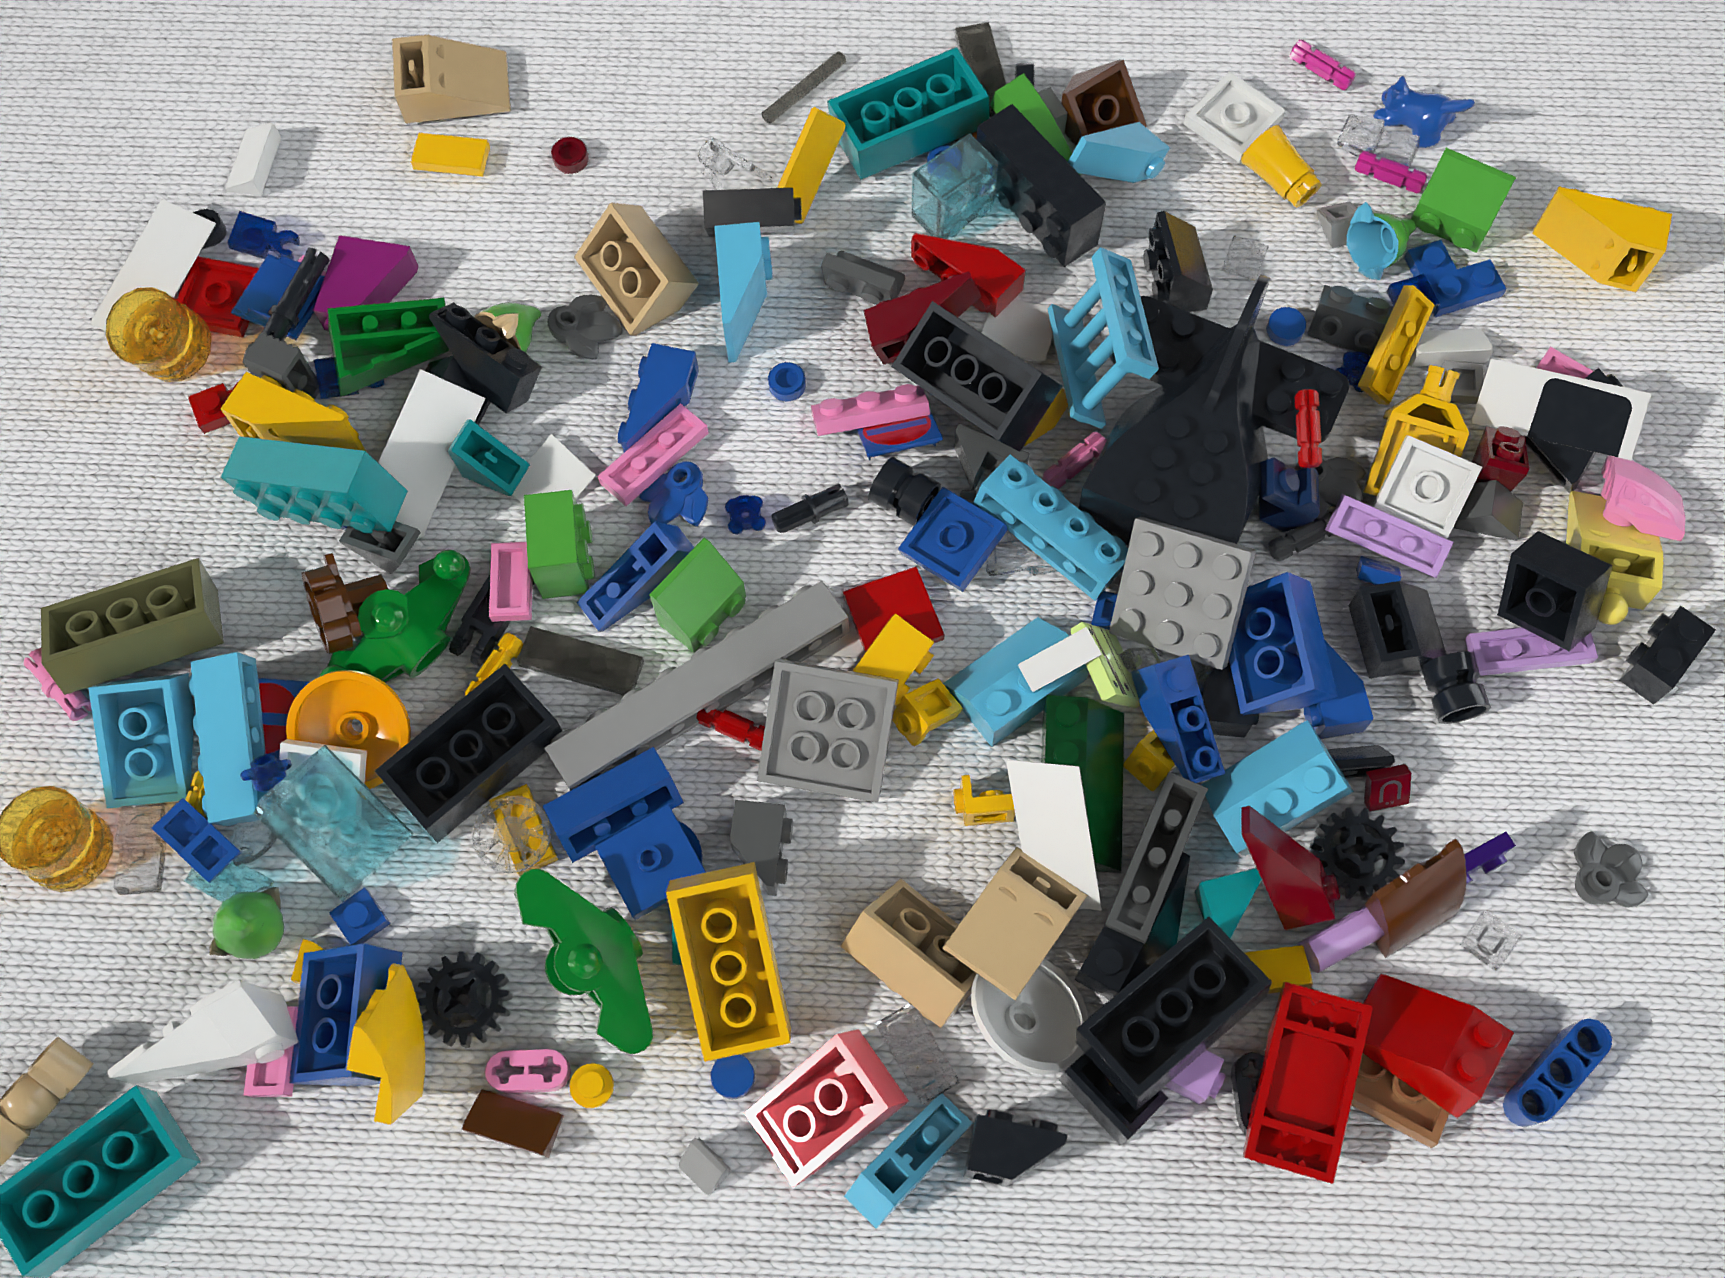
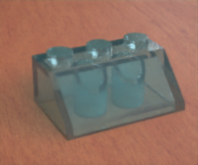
[254,745,414,902]

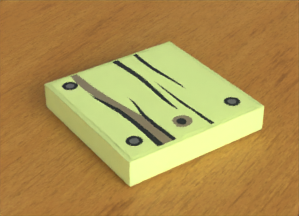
[1071,622,1141,708]

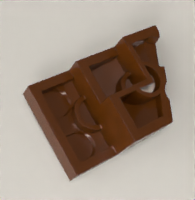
[1364,839,1467,958]

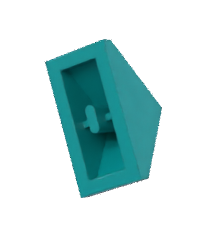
[448,419,530,496]
[1194,868,1262,939]

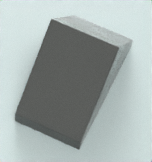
[1453,480,1523,541]
[339,521,421,574]

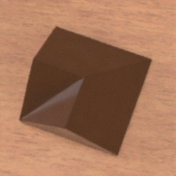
[1061,59,1147,146]

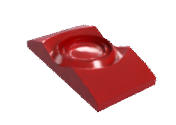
[1243,982,1373,1184]

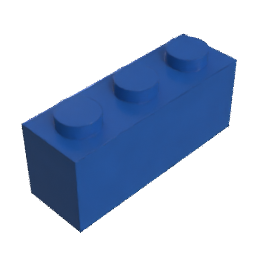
[543,747,684,863]

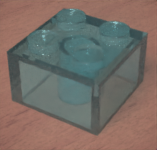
[911,133,998,239]

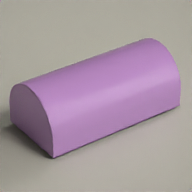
[1297,906,1385,973]

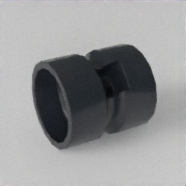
[868,457,941,526]
[1421,651,1491,724]

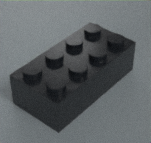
[974,104,1106,267]
[891,301,1063,452]
[375,664,563,843]
[1076,916,1272,1111]

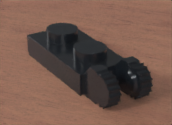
[449,575,535,667]

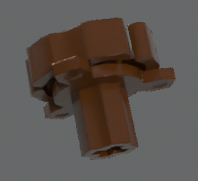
[301,553,388,654]

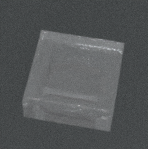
[1459,909,1523,971]

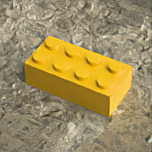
[666,862,791,1062]

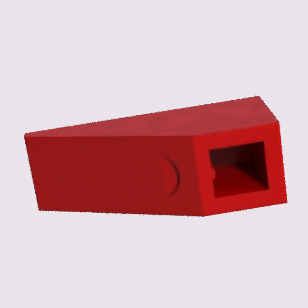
[911,233,1026,318]

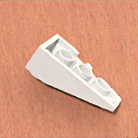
[107,979,299,1085]

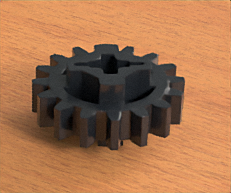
[1310,807,1405,900]
[417,951,513,1048]

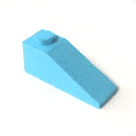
[1068,122,1170,183]
[844,1092,973,1229]

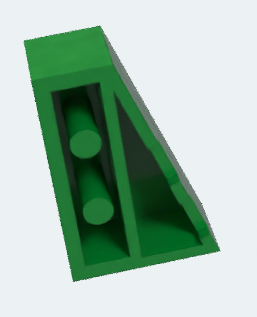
[328,298,449,397]

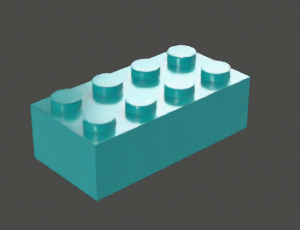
[827,47,989,180]
[221,436,408,533]
[0,1085,201,1278]

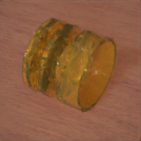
[105,287,212,382]
[0,786,114,893]

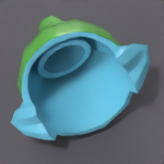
[1346,202,1416,280]

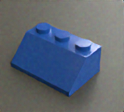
[1229,572,1338,715]
[289,943,403,1086]

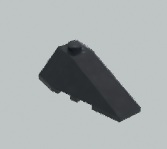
[1074,852,1190,1000]

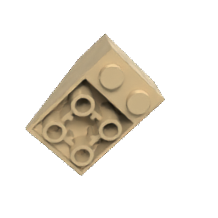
[392,35,511,124]
[943,847,1087,1000]

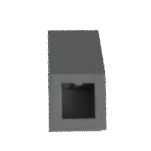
[730,800,793,896]

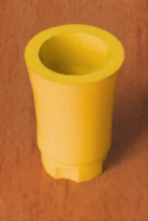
[1241,125,1322,208]

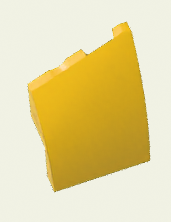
[346,963,425,1125]

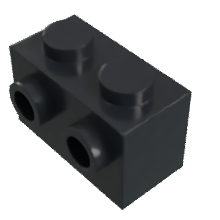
[1619,606,1716,705]

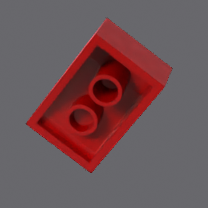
[1363,973,1514,1118]

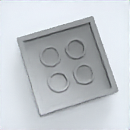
[1109,516,1256,670]
[757,659,899,803]

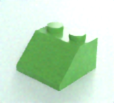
[1411,148,1516,253]
[649,537,746,653]

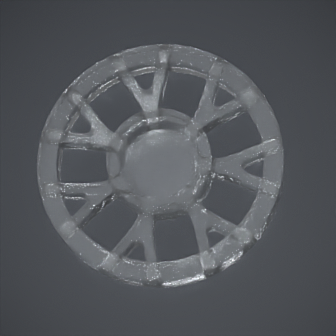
[472,796,551,873]

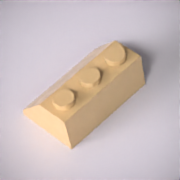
[574,202,699,336]
[840,879,977,1028]

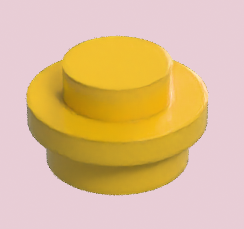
[570,1063,614,1109]

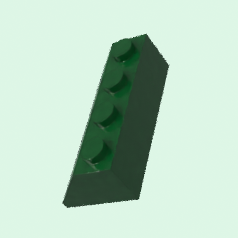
[1041,695,1124,873]

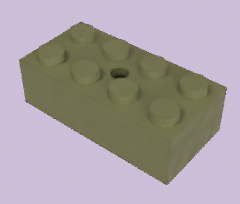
[41,558,224,695]

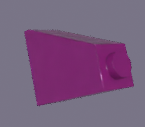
[313,235,419,332]

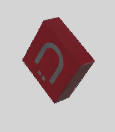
[1364,764,1412,812]

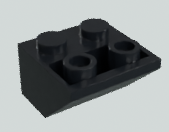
[1143,211,1213,312]
[1348,581,1446,679]
[963,1109,1068,1187]

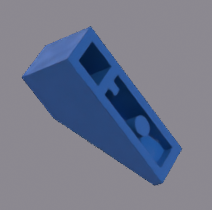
[577,521,694,632]

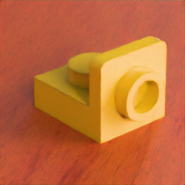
[892,678,963,747]
[1124,729,1176,792]
[953,775,1015,826]

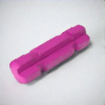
[1290,40,1356,91]
[1355,151,1427,194]

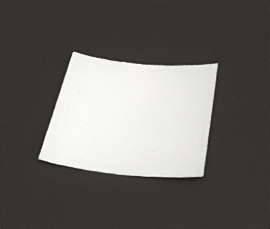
[982,299,1062,362]
[512,434,596,507]

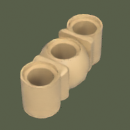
[0,1037,94,1166]

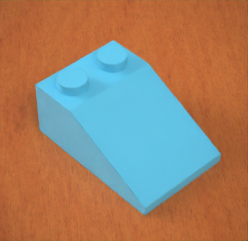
[714,222,773,363]
[88,673,194,809]

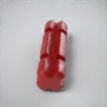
[1295,389,1322,468]
[696,708,765,751]

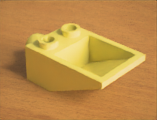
[1566,491,1663,625]

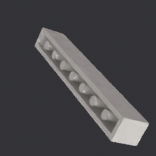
[544,581,850,791]

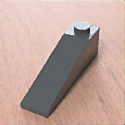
[1105,772,1208,944]

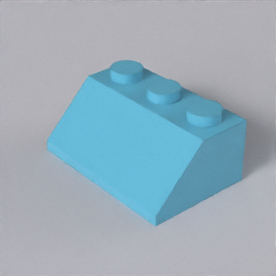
[943,617,1089,747]
[1201,720,1354,856]

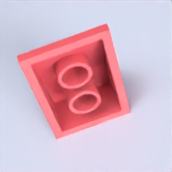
[744,1029,909,1187]

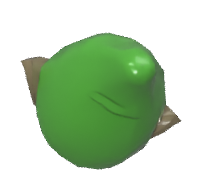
[209,887,284,959]

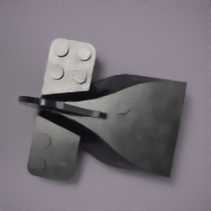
[1078,274,1350,546]

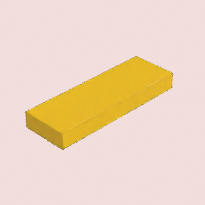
[1358,285,1435,405]

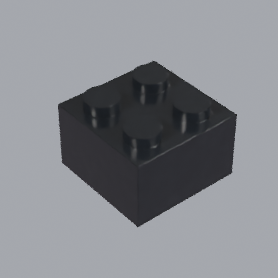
[1497,531,1613,651]

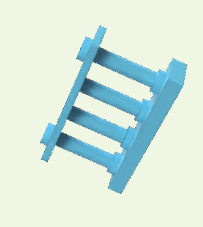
[1048,247,1159,429]

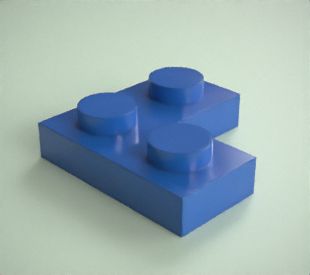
[1404,240,1507,317]

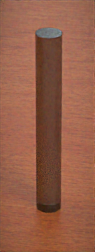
[761,51,846,124]

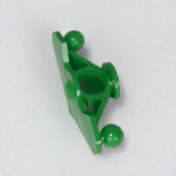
[319,549,471,683]
[515,869,653,1054]

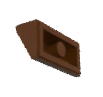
[461,1089,564,1158]

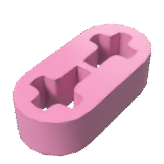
[485,1049,571,1093]

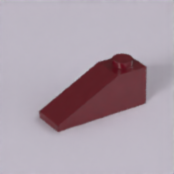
[1241,805,1340,930]

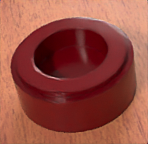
[551,137,589,174]

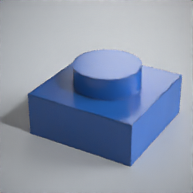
[329,887,391,945]

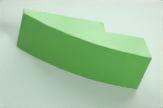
[990,73,1081,175]

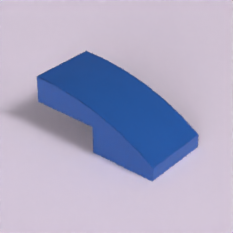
[151,798,242,883]

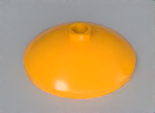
[286,670,411,791]

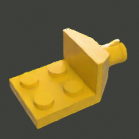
[1362,365,1469,496]

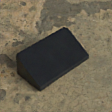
[1327,745,1395,778]

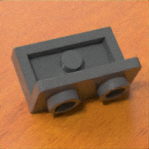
[821,251,905,305]
[1307,285,1394,356]

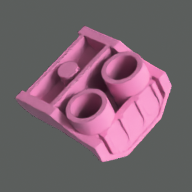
[1601,456,1686,541]

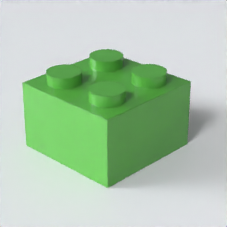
[524,490,595,599]

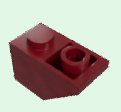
[1472,426,1530,492]

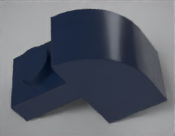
[1259,457,1320,532]

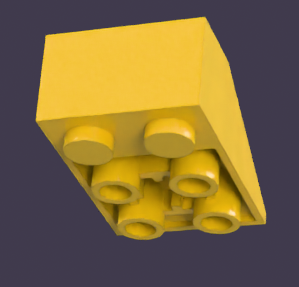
[1533,186,1672,292]
[221,372,367,452]

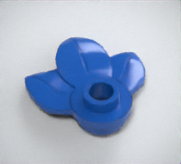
[639,461,708,527]

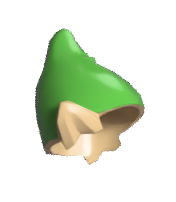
[475,302,541,352]

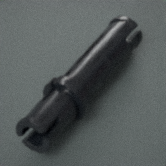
[262,248,330,342]

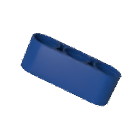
[1503,1018,1612,1127]

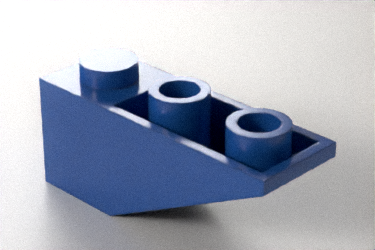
[618,343,699,453]
[1304,639,1374,739]
[1130,654,1226,783]

